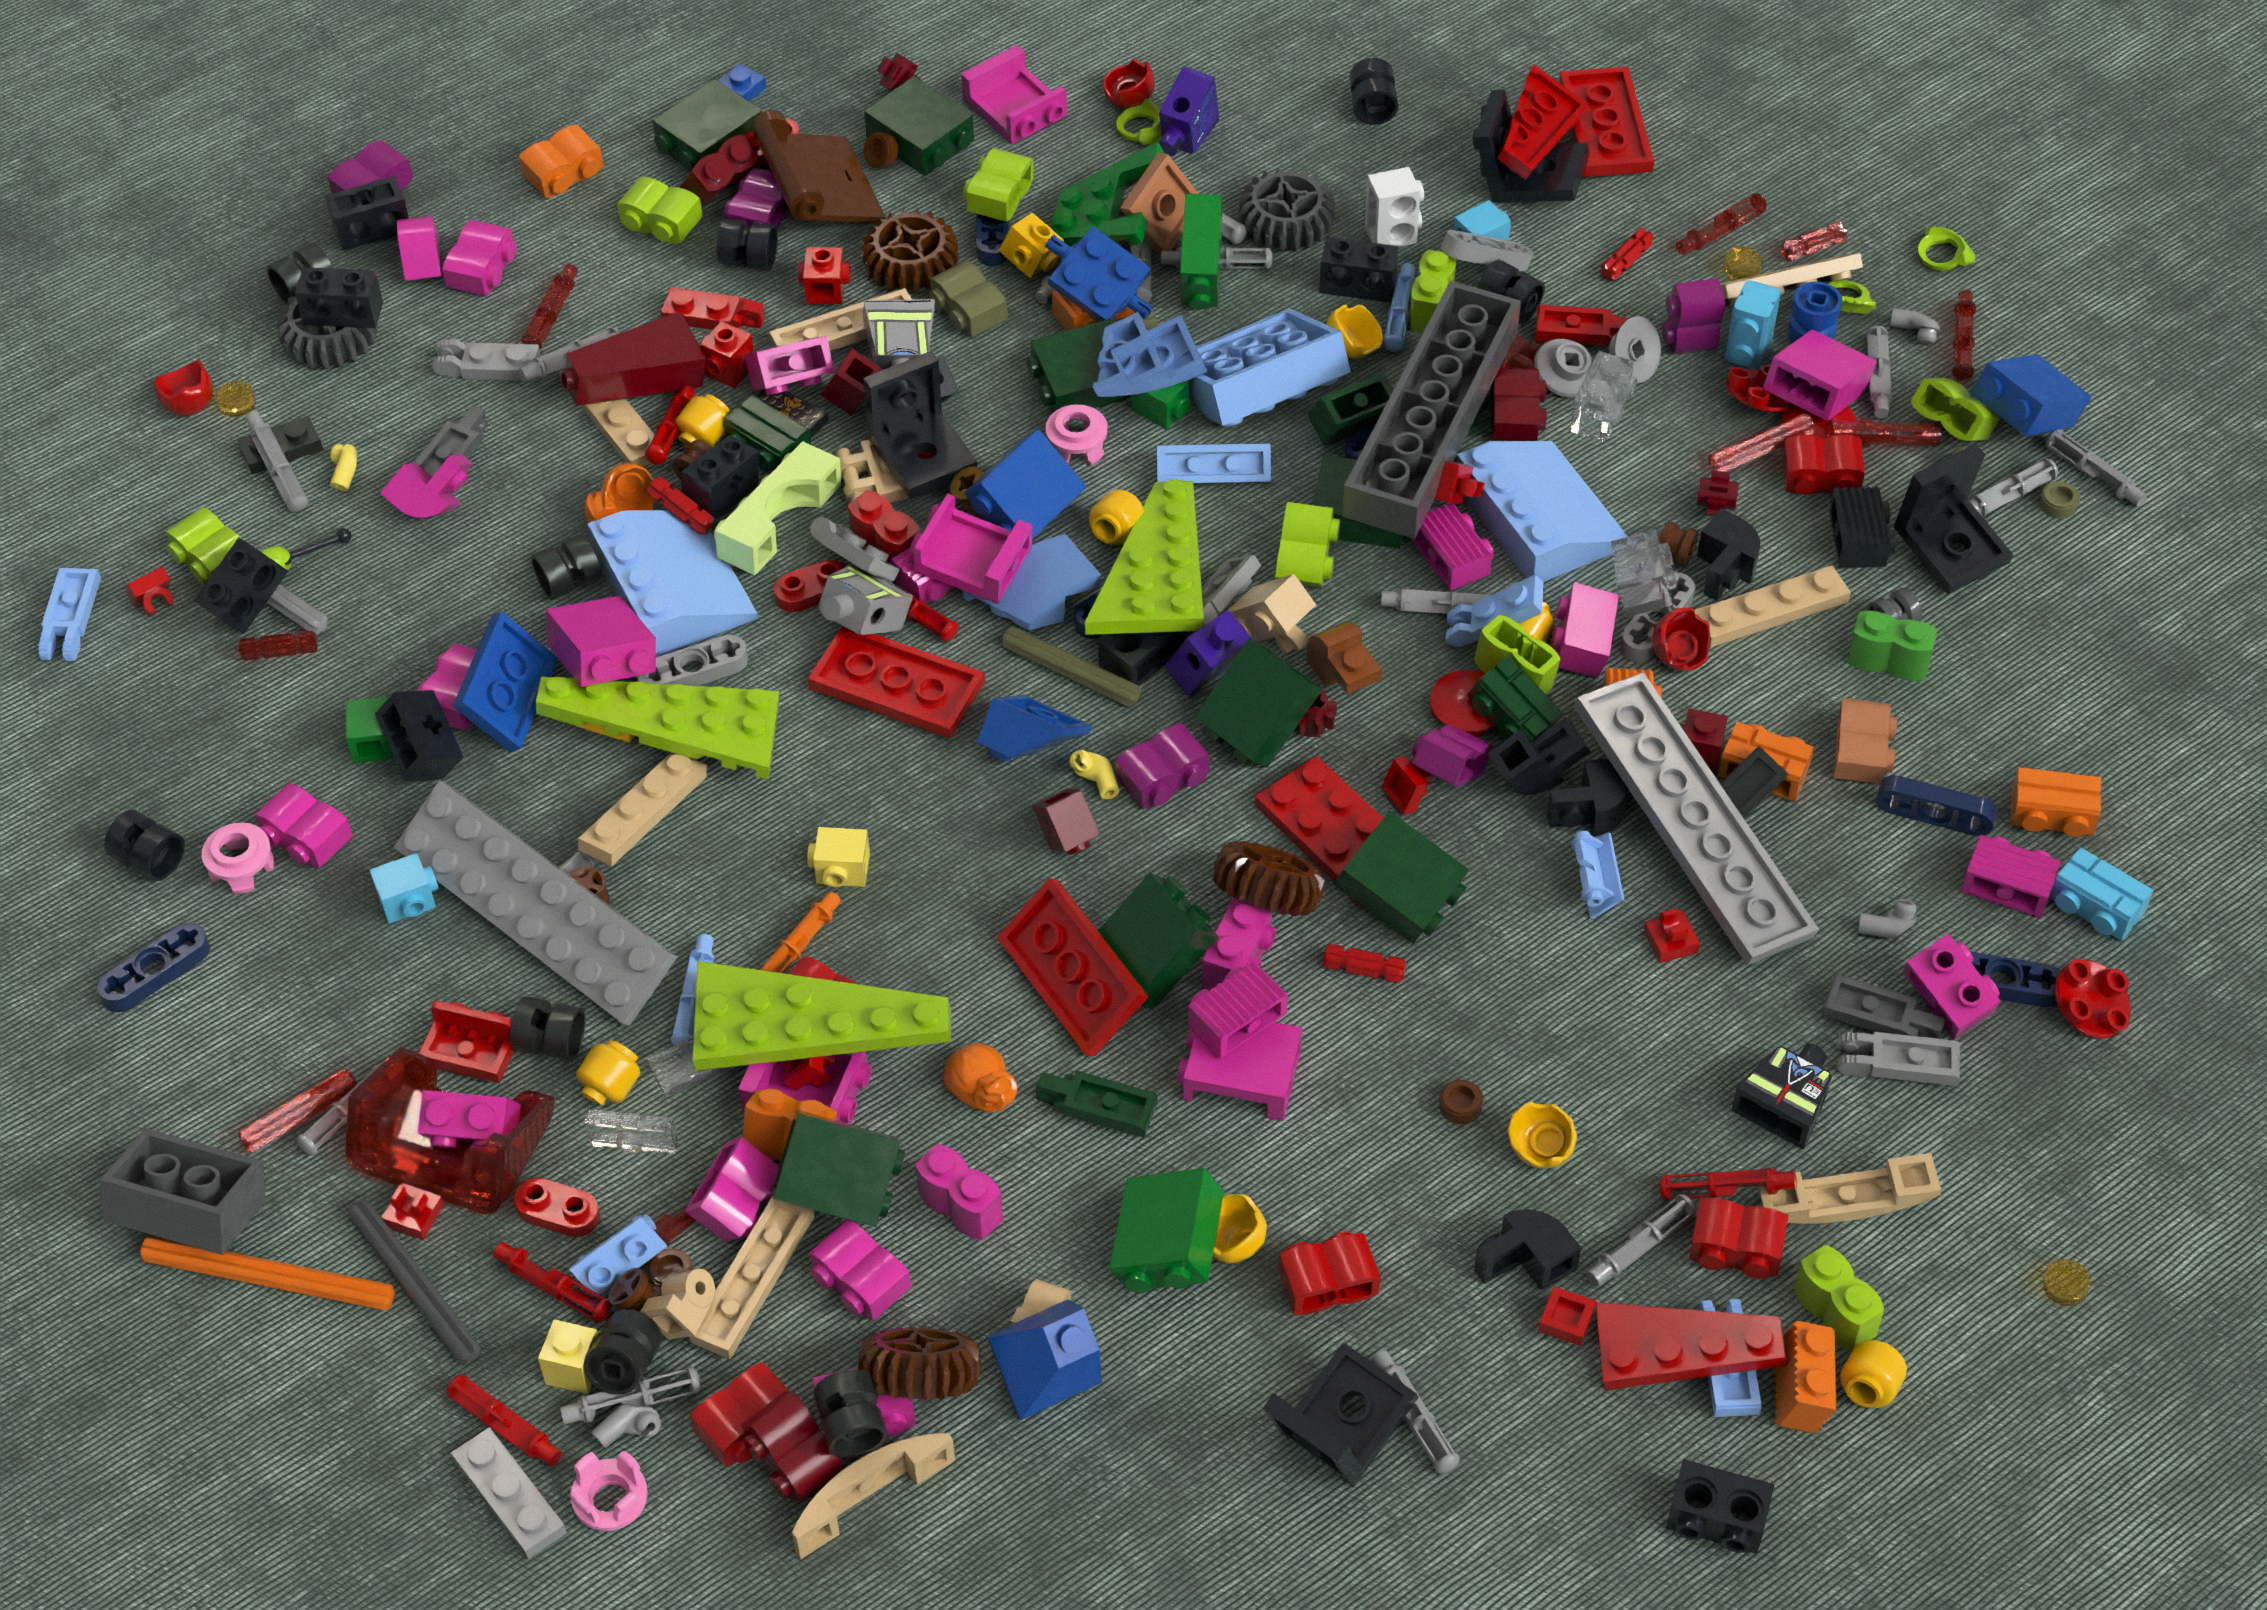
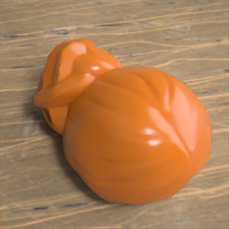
[585,463,655,523]
[942,1043,1018,1113]

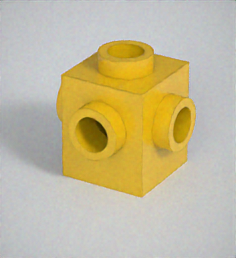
[999,213,1064,278]

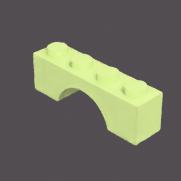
[714,441,841,575]

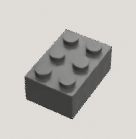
[99,1128,266,1255]

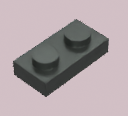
[237,415,323,474]

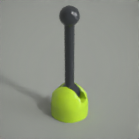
[260,528,352,570]

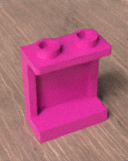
[961,45,1067,145]
[910,493,1033,604]
[1177,1022,1302,1121]
[738,1051,872,1124]

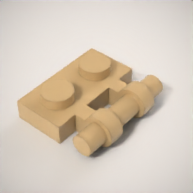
[836,440,909,503]

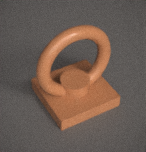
[1120,153,1199,255]

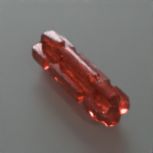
[1781,221,1848,261]
[239,631,318,660]

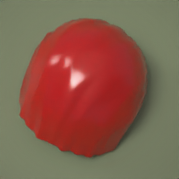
[154,360,213,417]
[1652,607,1710,672]

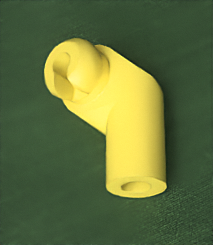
[330,444,357,491]
[1069,750,1119,799]

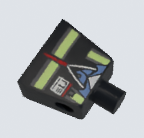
[1731,1043,1832,1150]

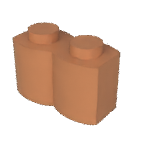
[1833,698,1897,784]

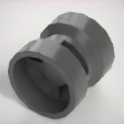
[1866,587,1922,621]

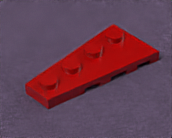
[1497,64,1589,180]
[1596,1302,1788,1390]

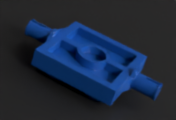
[1045,226,1154,322]

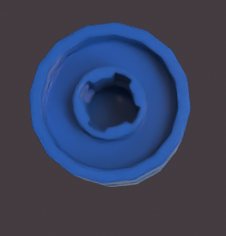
[1787,281,1842,343]

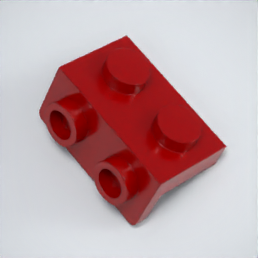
[418,1001,515,1084]

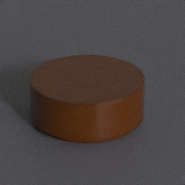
[864,132,899,169]
[1439,1080,1483,1124]
[648,1248,693,1287]

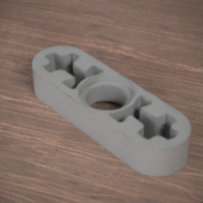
[1440,230,1534,271]
[1621,572,1695,662]
[637,635,748,686]

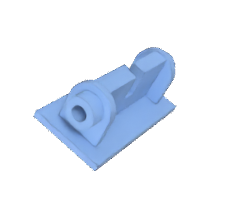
[1571,831,1624,919]
[569,1214,667,1299]

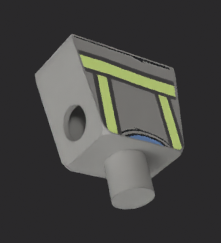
[863,299,935,369]
[818,564,913,635]

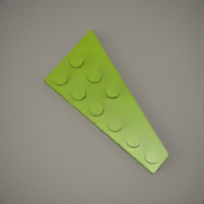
[1085,479,1204,635]
[536,677,779,780]
[693,961,951,1071]

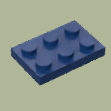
[453,611,558,753]

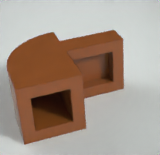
[1306,621,1382,694]

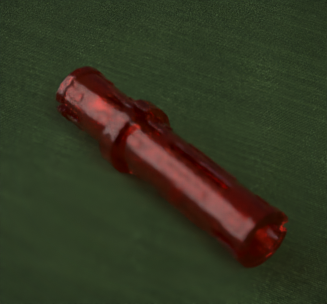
[1825,418,1941,448]

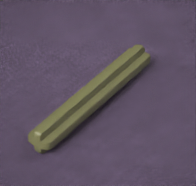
[1002,626,1141,707]

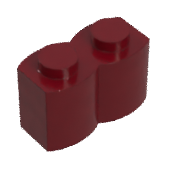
[680,135,759,207]
[1491,367,1547,441]
[741,1391,845,1502]

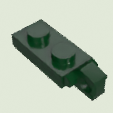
[1036,1070,1158,1138]

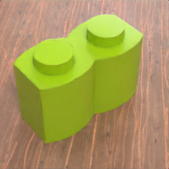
[963,148,1034,222]
[617,177,703,244]
[1409,249,1456,333]
[1911,378,2001,441]
[1275,502,1340,588]
[165,507,242,584]
[1474,615,1560,694]
[1794,1245,1884,1352]

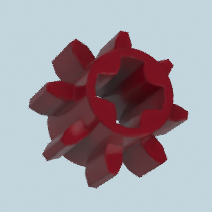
[877,53,921,91]
[1696,470,1739,516]
[1297,690,1337,738]

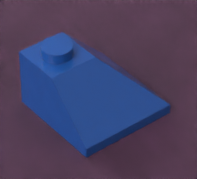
[977,695,1092,761]
[987,1299,1102,1420]

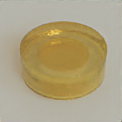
[1724,247,1762,280]
[216,381,256,417]
[2043,1259,2091,1306]

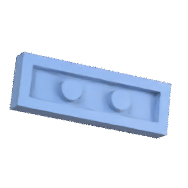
[1157,443,1271,483]

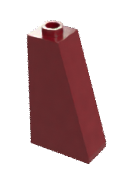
[561,312,706,406]

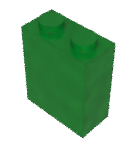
[1180,194,1223,309]
[1109,1168,1224,1293]

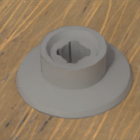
[1609,316,1661,383]
[1534,339,1596,398]

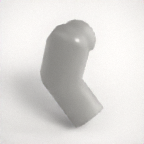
[1890,308,1940,344]
[1857,899,1917,938]

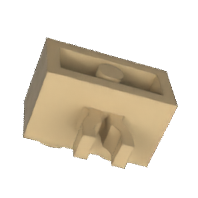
[1227,573,1316,654]

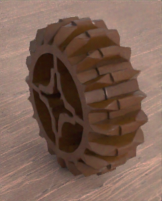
[862,209,959,295]
[1213,841,1325,916]
[858,1326,981,1401]

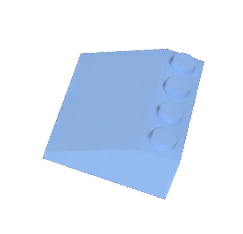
[1187,308,1351,426]
[1457,441,1632,582]
[588,510,758,657]

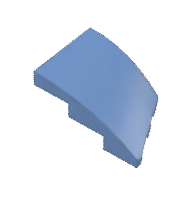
[1093,312,1208,397]
[963,534,1101,630]

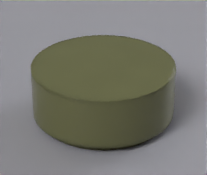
[2039,481,2080,519]

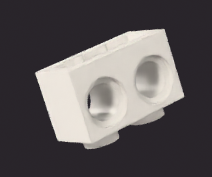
[1365,167,1424,247]

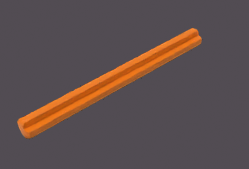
[140,1236,395,1310]

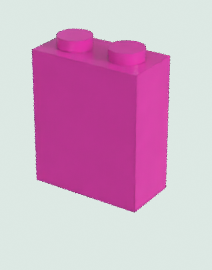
[1763,329,1877,421]
[546,596,656,687]

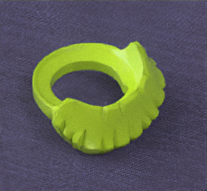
[1116,99,1162,146]
[1918,226,1976,271]
[1828,280,1876,314]

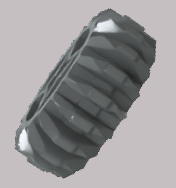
[1239,168,1335,252]
[277,297,378,370]

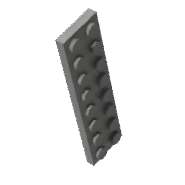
[1573,672,1819,966]
[394,780,677,1026]

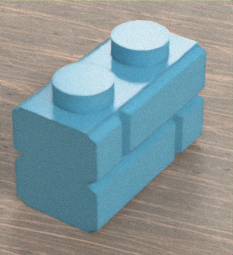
[1725,280,1781,369]
[2049,847,2154,941]

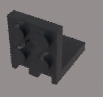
[1473,90,1590,203]
[863,351,977,499]
[1893,444,2013,595]
[1263,1342,1419,1486]

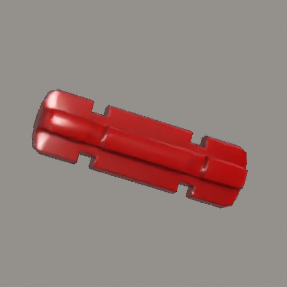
[1600,228,1653,281]
[647,476,715,535]
[1323,944,1406,982]

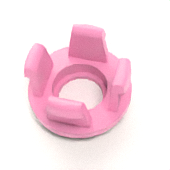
[1045,405,1108,466]
[202,823,274,894]
[571,1451,648,1531]

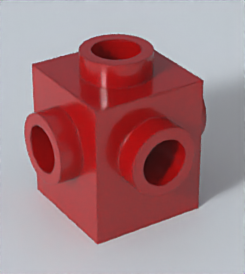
[798,247,851,304]
[700,321,754,389]

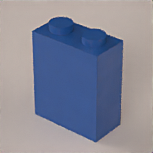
[1971,354,2092,437]
[964,429,1087,539]

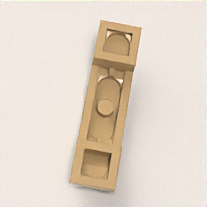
[1757,1153,1941,1224]
[792,1433,955,1559]

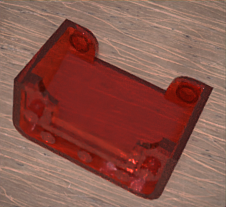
[345,1047,554,1214]

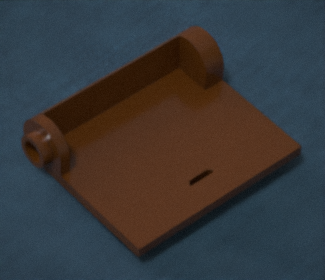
[752,110,886,223]

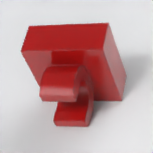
[1435,461,1485,503]
[126,566,173,617]
[1381,756,1435,815]
[1644,908,1700,963]
[783,1055,835,1090]
[382,1183,444,1240]

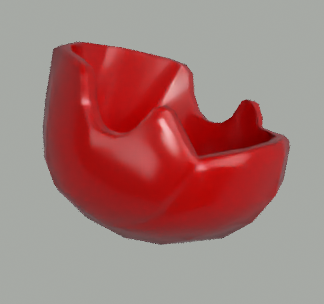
[1103,58,1155,108]

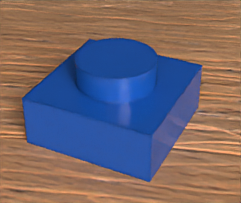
[718,63,766,102]

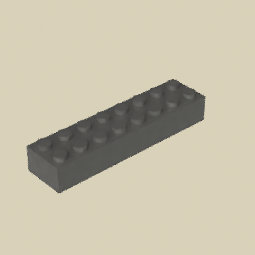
[1342,280,1521,539]

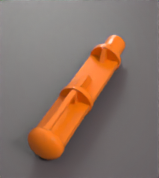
[760,891,841,973]

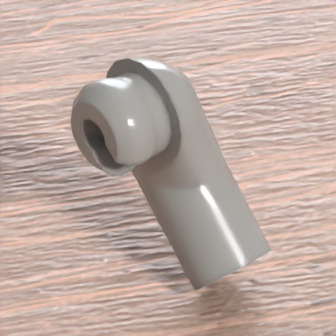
[591,1404,661,1448]

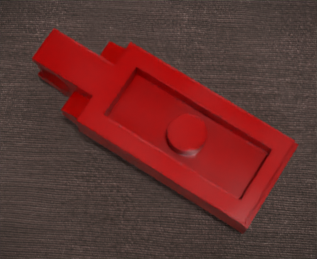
[660,287,765,330]
[1535,305,1629,346]

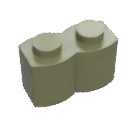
[929,260,1008,338]

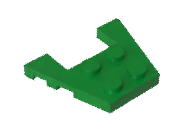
[1050,142,1164,247]

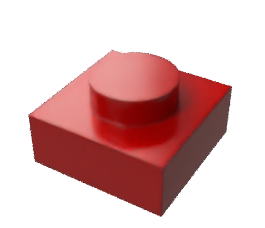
[1538,1286,1596,1346]

